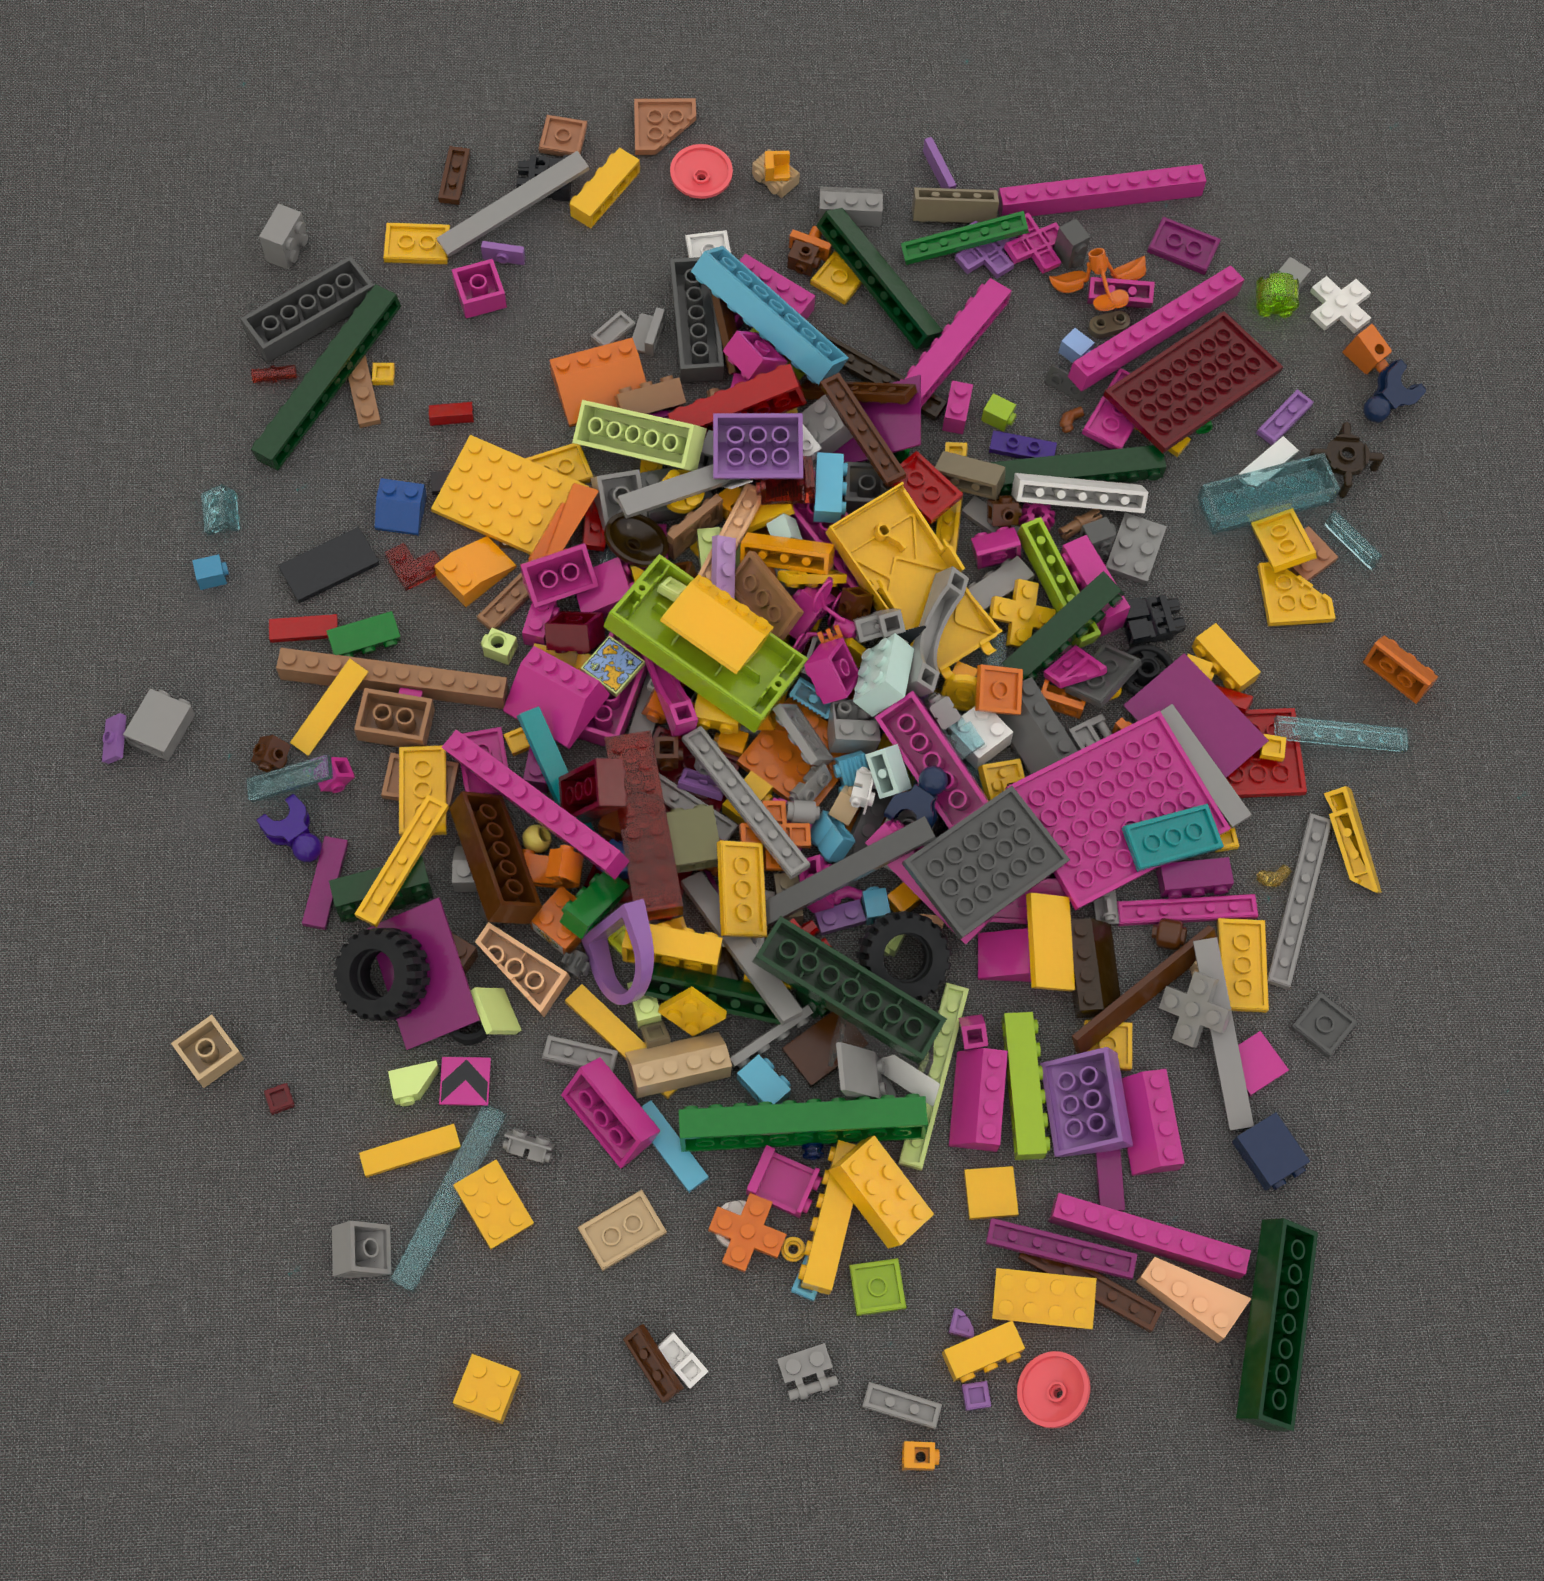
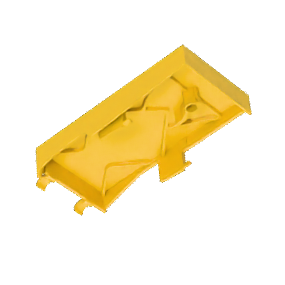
[825,482,1002,680]

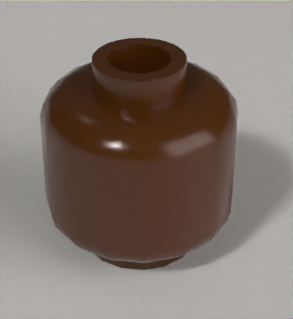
[1151,918,1187,950]

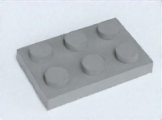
[1106,512,1167,585]
[772,704,834,765]

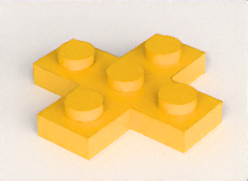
[989,579,1056,648]

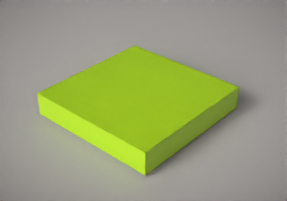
[849,1258,906,1316]

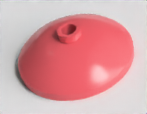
[670,144,733,199]
[1017,1351,1090,1428]

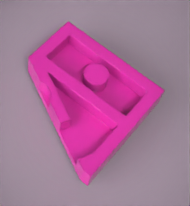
[1043,645,1107,688]

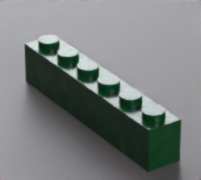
[1002,571,1125,681]
[644,962,780,1025]

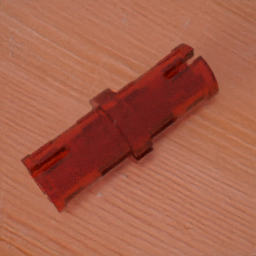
[251,365,297,383]

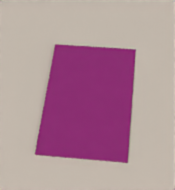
[833,375,921,463]
[1123,653,1269,778]
[367,897,480,1050]

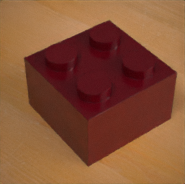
[544,611,605,654]

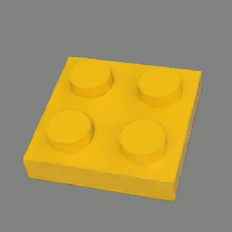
[658,986,727,1036]

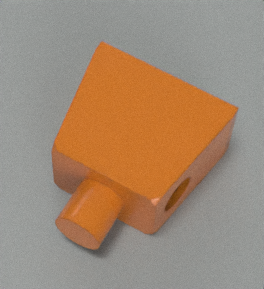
[1342,324,1392,374]

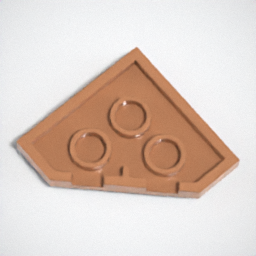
[634,98,696,155]

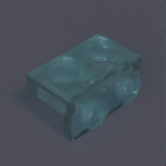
[201,484,240,535]

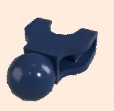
[1363,359,1426,423]
[884,766,948,828]

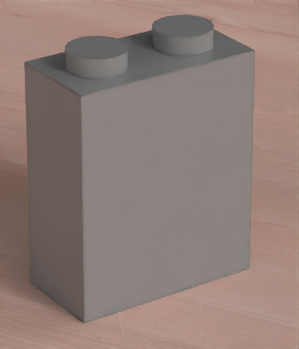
[123,688,195,761]

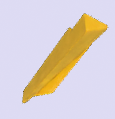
[1324,786,1382,894]

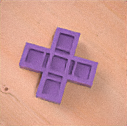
[955,221,1017,279]

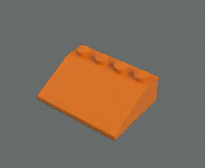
[550,338,646,427]

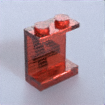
[755,456,815,505]

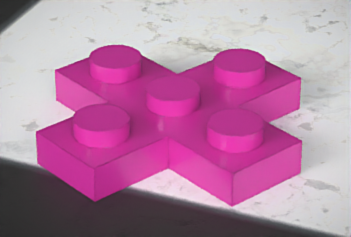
[1003,212,1061,274]

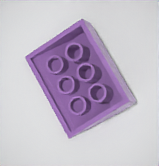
[713,413,803,479]
[1040,1047,1133,1157]

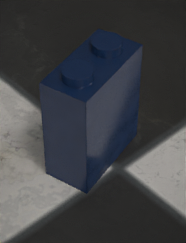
[1232,1112,1310,1191]

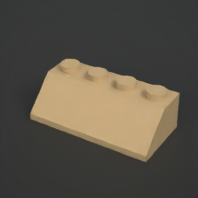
[625,1032,732,1098]

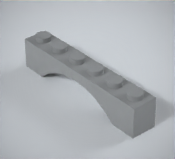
[906,566,969,697]

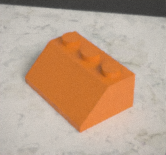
[1363,635,1438,704]

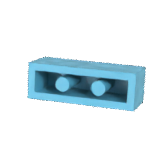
[813,452,848,523]

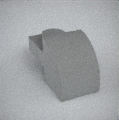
[853,608,906,643]

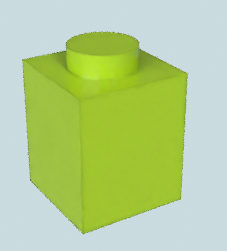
[981,393,1017,432]

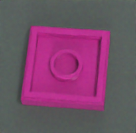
[1238,1031,1289,1097]

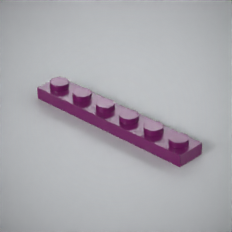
[985,1218,1137,1280]

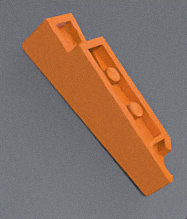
[528,483,599,561]

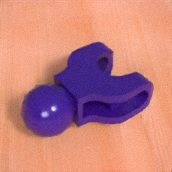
[256,794,322,862]

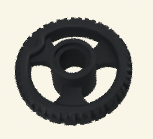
[1122,644,1173,696]

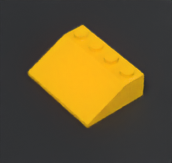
[660,575,774,674]

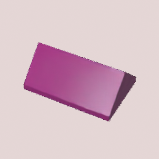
[520,543,598,608]

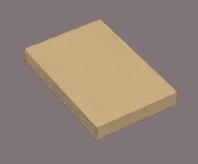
[578,1190,667,1272]

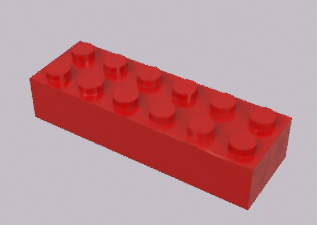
[668,364,807,440]

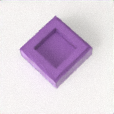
[961,1381,991,1411]

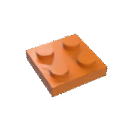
[975,664,1023,716]

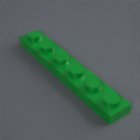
[901,211,1029,265]

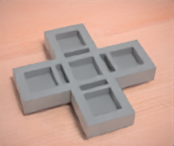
[1159,971,1232,1048]

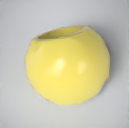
[522,824,552,854]

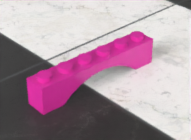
[642,654,698,737]

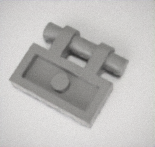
[777,1343,838,1401]

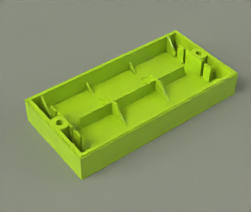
[603,554,808,733]

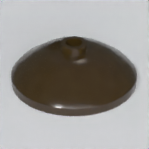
[604,512,669,567]

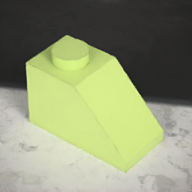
[627,982,662,1029]
[388,1060,439,1106]

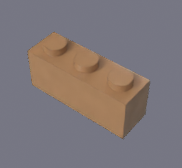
[615,375,686,414]

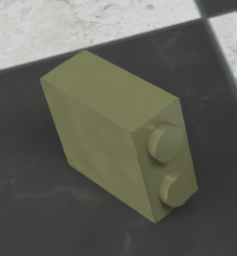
[666,804,720,873]

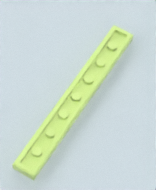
[898,982,969,1171]

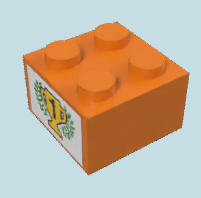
[530,886,582,955]

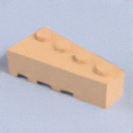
[475,922,571,1017]
[1136,1257,1251,1343]

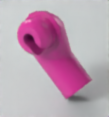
[834,885,863,905]

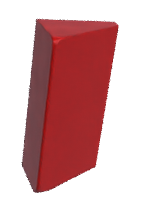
[429,402,474,426]

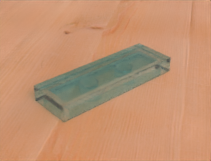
[1325,510,1382,570]

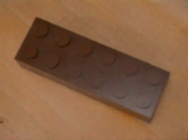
[449,791,542,924]

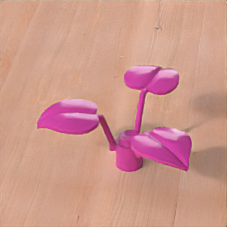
[793,576,857,653]

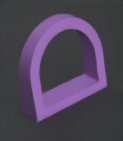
[581,899,654,1005]

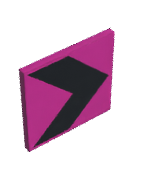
[439,1057,491,1106]

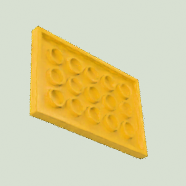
[431,435,589,555]

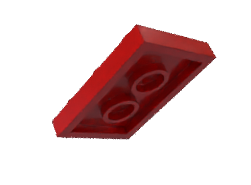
[890,450,963,524]

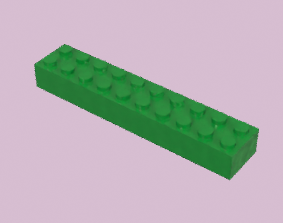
[679,1094,928,1152]

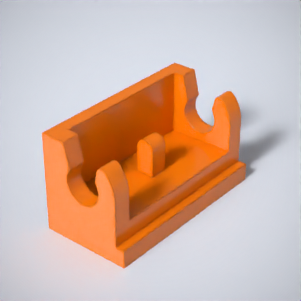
[1041,679,1086,719]

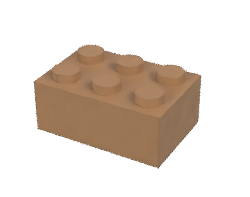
[354,688,435,747]

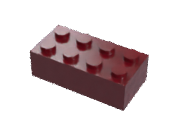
[559,758,627,823]

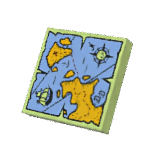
[580,636,645,697]

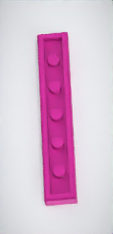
[1117,894,1258,926]

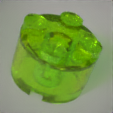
[1256,273,1299,318]

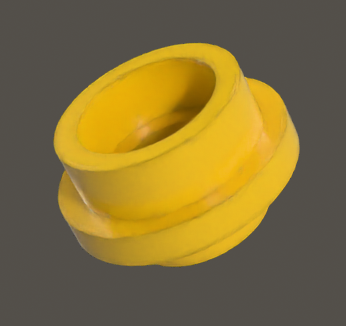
[781,1237,805,1262]

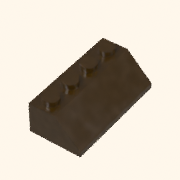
[1071,918,1121,1019]

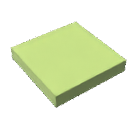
[470,987,522,1035]

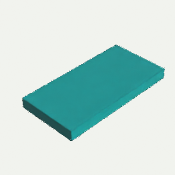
[1121,804,1224,872]

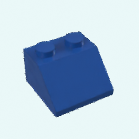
[374,478,427,536]

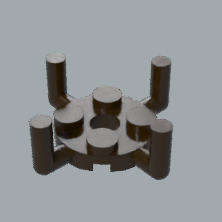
[1305,422,1384,498]

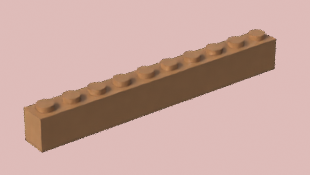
[276,648,509,709]

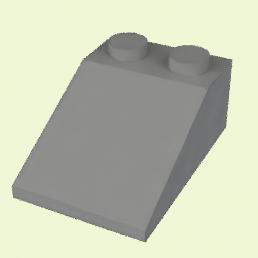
[590,470,647,530]
[836,1042,887,1100]

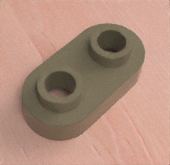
[1088,311,1130,339]

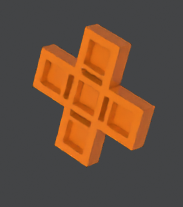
[739,801,811,871]
[708,1193,787,1273]

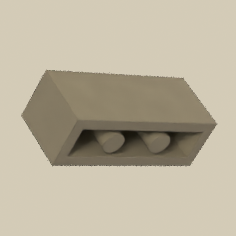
[935,451,1005,500]

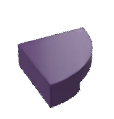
[948,1308,974,1339]

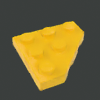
[1257,562,1336,626]

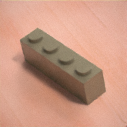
[912,187,999,224]

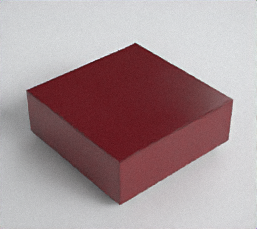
[264,1082,295,1115]

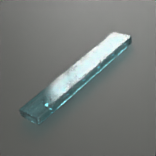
[1274,715,1409,752]

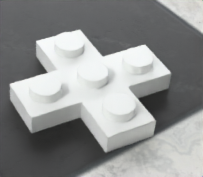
[1310,276,1371,334]

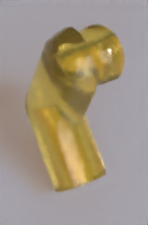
[1257,865,1292,887]

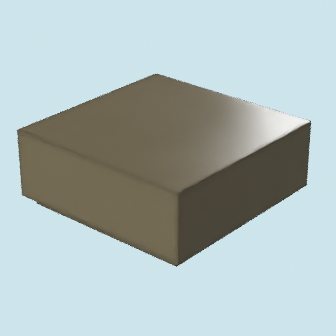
[640,1021,670,1049]

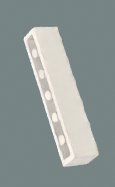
[1011,473,1149,513]

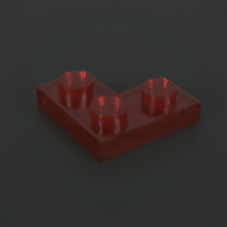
[384,543,441,591]

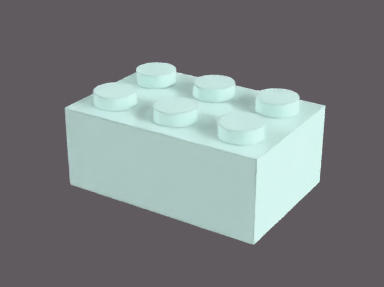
[853,633,914,717]

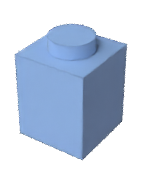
[1058,328,1095,363]

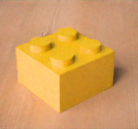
[453,1354,521,1425]

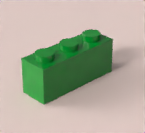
[326,611,401,657]
[560,872,629,940]

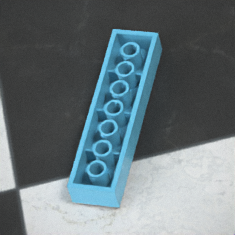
[691,246,849,385]

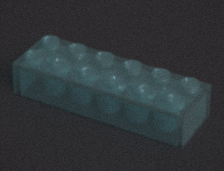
[1197,453,1340,534]

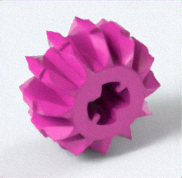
[1018,502,1055,532]

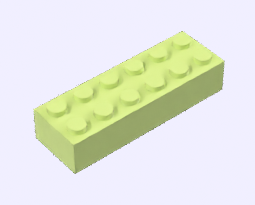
[572,400,707,471]

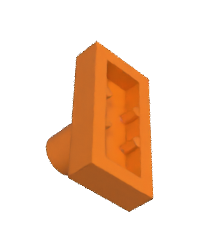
[789,226,832,261]

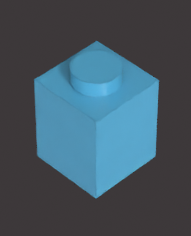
[192,554,229,590]

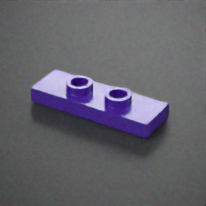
[989,430,1057,459]

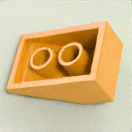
[434,536,517,607]

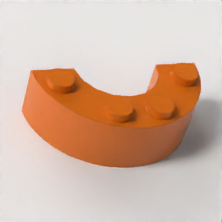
[522,845,584,889]

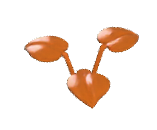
[1049,248,1146,311]

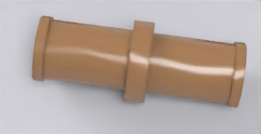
[1058,509,1103,541]

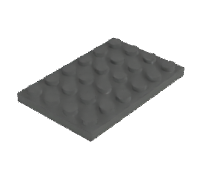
[902,786,1070,940]

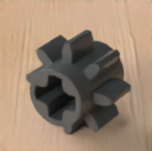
[560,950,591,979]

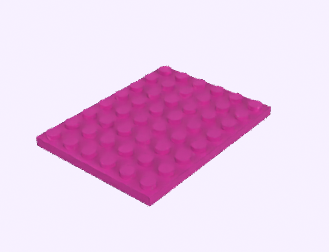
[1005,711,1231,911]

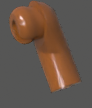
[1059,406,1084,433]

